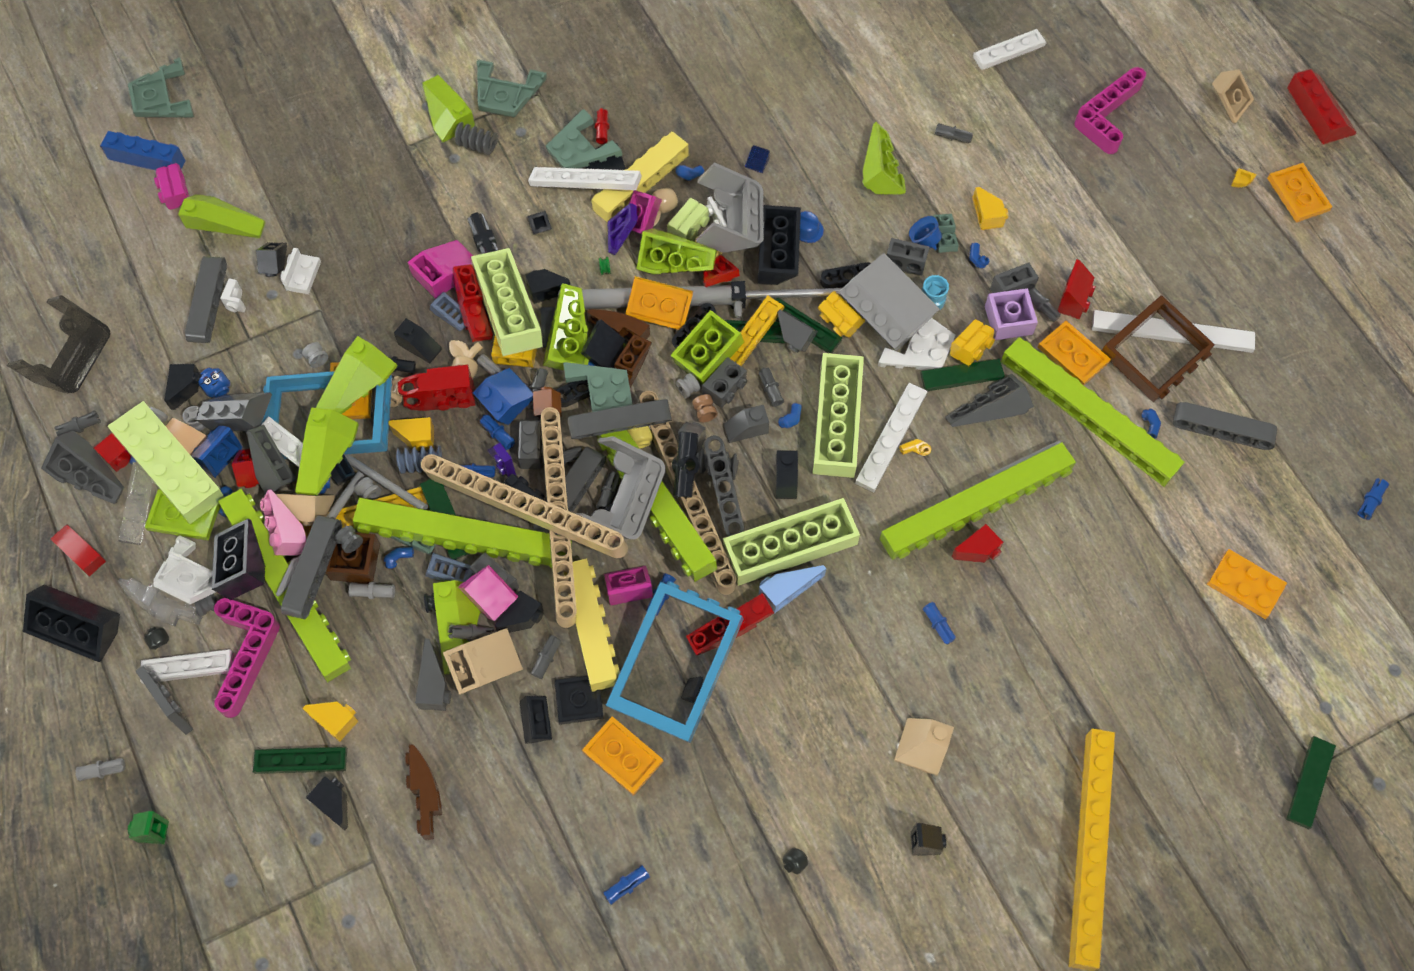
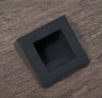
[527,211,552,235]
[681,676,704,704]

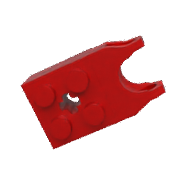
[398,364,476,411]

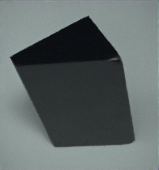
[520,696,552,744]

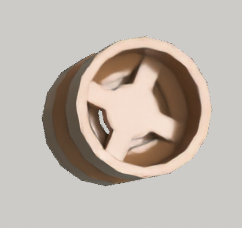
[692,394,718,423]

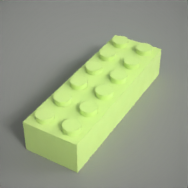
[471,248,543,356]
[813,353,864,478]
[108,401,224,524]
[723,498,860,586]

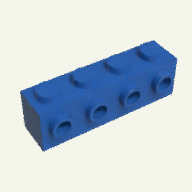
[100,131,186,170]

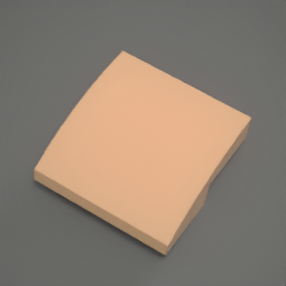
[166,418,207,455]

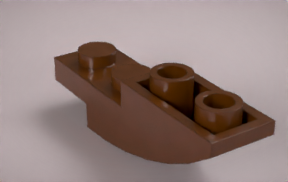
[614,334,652,388]
[405,744,443,840]

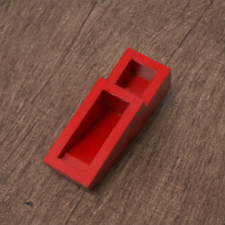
[51,525,106,577]

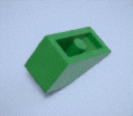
[128,811,169,844]

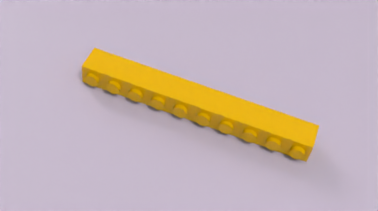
[1069,729,1115,971]

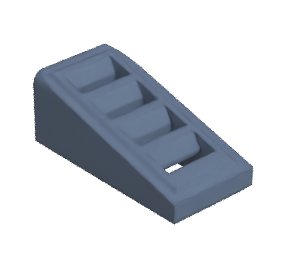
[430,292,465,332]
[425,553,472,582]

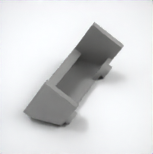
[696,163,764,253]
[574,437,665,539]

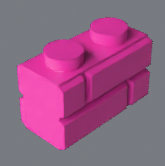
[154,163,189,210]

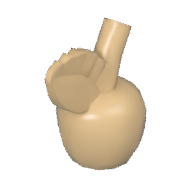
[652,188,678,227]
[449,340,483,379]

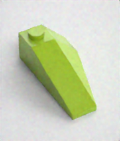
[422,75,475,143]
[863,122,906,194]
[178,194,266,238]
[637,228,717,274]
[543,283,589,371]
[316,336,397,414]
[295,407,359,496]
[433,580,481,675]

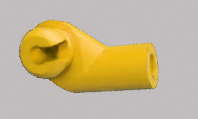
[899,439,931,456]

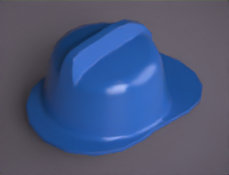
[800,211,824,243]
[909,216,942,250]

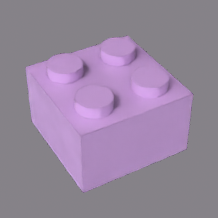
[984,288,1038,340]

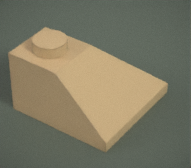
[1212,69,1254,123]
[276,493,335,526]
[894,718,954,776]

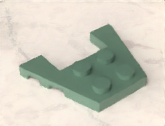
[128,57,194,118]
[477,59,547,117]
[546,109,623,169]
[563,362,632,412]

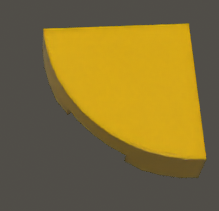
[1231,168,1257,187]

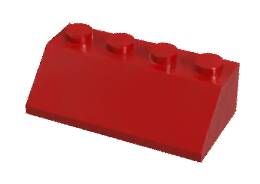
[1287,69,1357,145]

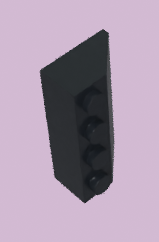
[757,205,801,285]
[23,584,120,662]

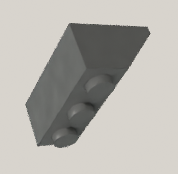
[196,392,272,431]

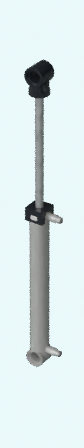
[558,281,842,318]

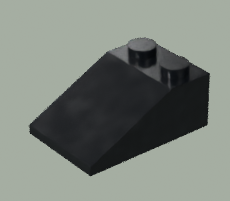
[212,519,265,600]

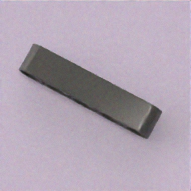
[185,256,227,343]
[567,399,672,439]
[1173,402,1277,450]
[705,435,745,536]
[534,447,606,535]
[281,515,342,619]

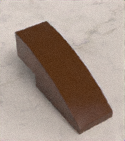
[587,309,650,340]

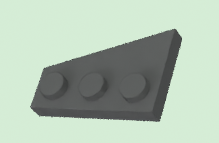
[135,666,193,735]

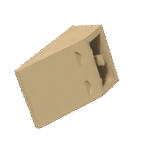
[443,628,523,695]

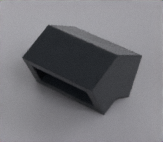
[331,454,356,486]

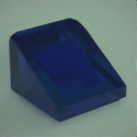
[745,145,770,173]

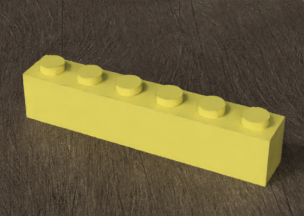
[592,132,689,223]
[563,558,620,692]

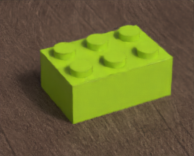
[671,310,744,385]

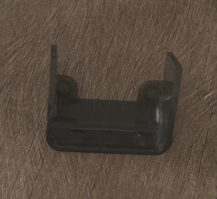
[7,295,110,394]

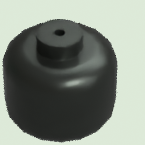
[144,627,169,650]
[783,848,808,874]

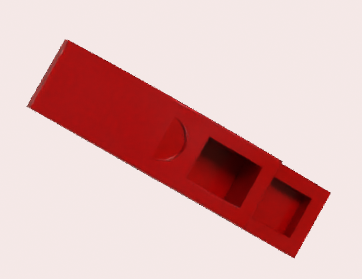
[453,264,493,342]
[686,593,774,655]

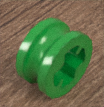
[598,256,611,275]

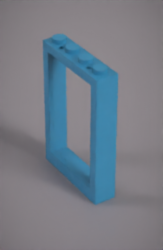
[261,371,392,459]
[606,581,743,743]

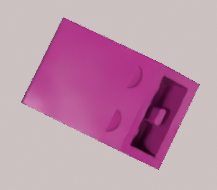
[408,240,473,299]

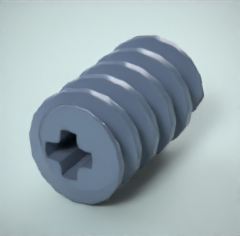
[396,445,442,474]

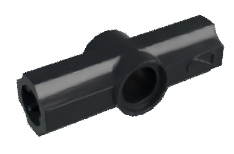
[467,212,498,254]
[672,432,700,498]

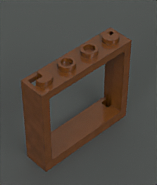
[1102,295,1215,403]

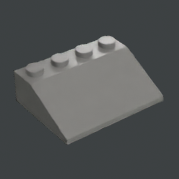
[839,253,940,352]

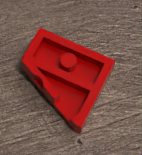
[704,255,740,287]

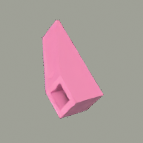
[260,490,307,555]

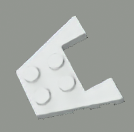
[878,318,955,370]
[153,535,215,604]

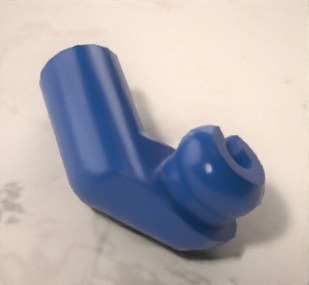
[675,165,705,181]
[969,243,989,268]
[778,403,802,428]

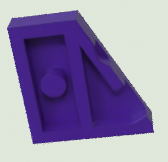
[608,203,638,255]
[488,443,517,477]

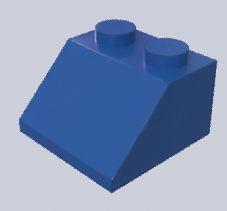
[473,368,533,425]
[191,425,243,478]

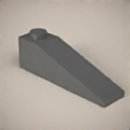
[945,374,1034,427]
[41,430,125,504]

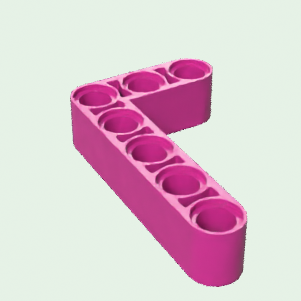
[1074,67,1146,154]
[214,598,280,718]

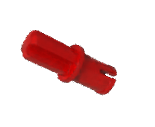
[595,108,610,145]

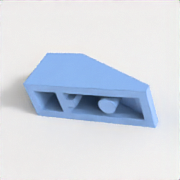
[759,565,826,613]

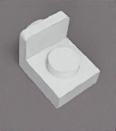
[220,279,246,312]

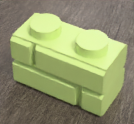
[667,198,710,241]

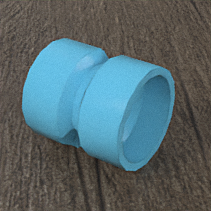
[922,275,949,310]

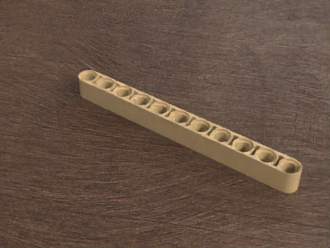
[639,391,736,595]
[541,407,577,628]
[421,454,628,558]

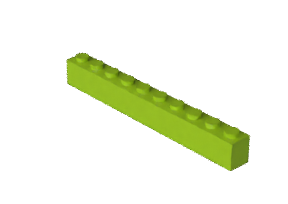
[1001,337,1185,487]
[597,430,717,582]
[879,442,1076,560]
[218,488,351,683]
[353,498,572,568]

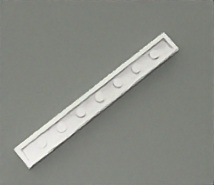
[1092,310,1255,353]

